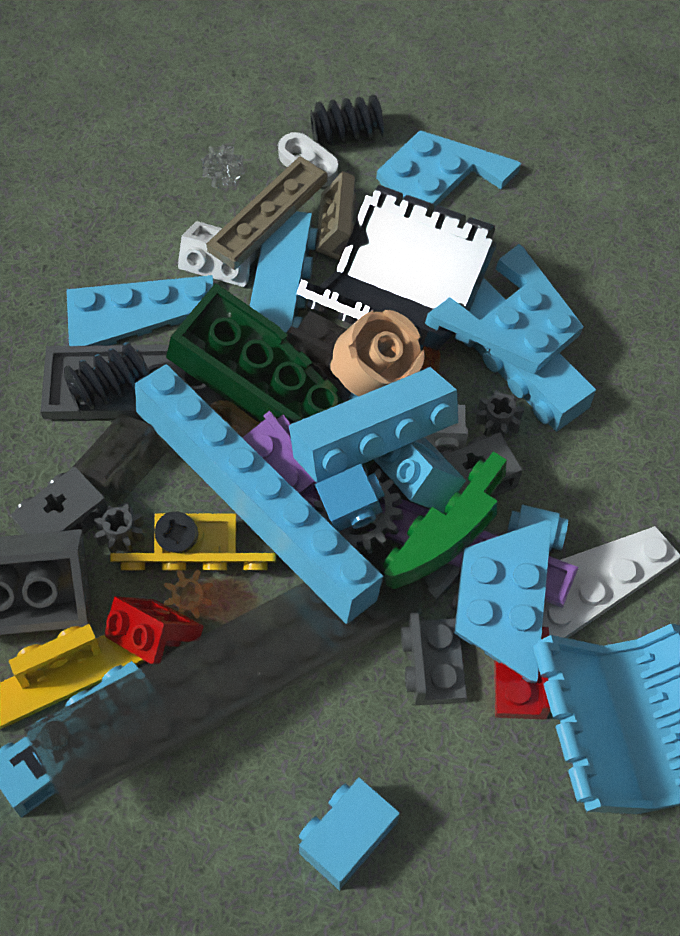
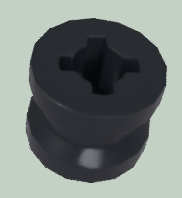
[154,511,199,553]

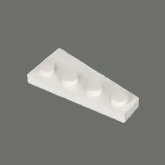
[542,526,680,638]

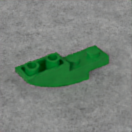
[383,451,507,589]

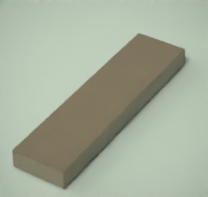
[206,156,328,270]

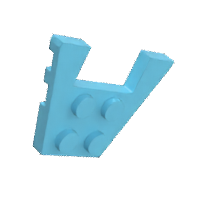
[377,130,521,217]
[425,244,584,374]

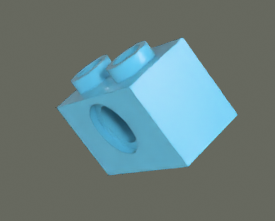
[373,438,466,513]

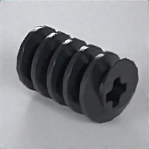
[310,95,384,145]
[64,342,150,414]

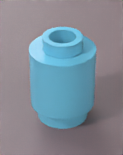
[507,505,568,552]

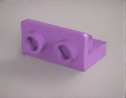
[242,411,316,495]

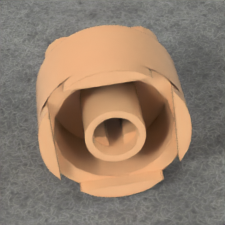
[330,310,424,396]

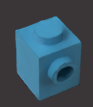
[315,464,385,532]

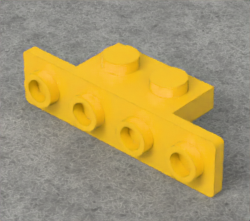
[110,513,276,571]
[0,624,146,729]

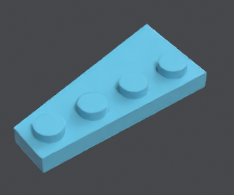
[66,275,213,346]

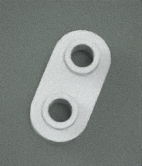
[278,133,338,187]

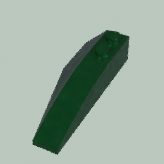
[166,283,375,470]

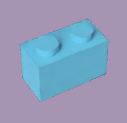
[299,778,400,890]

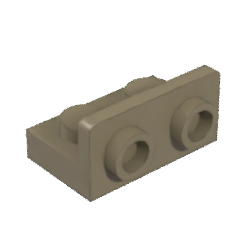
[315,171,356,261]

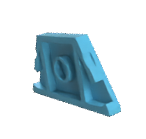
[454,520,552,683]

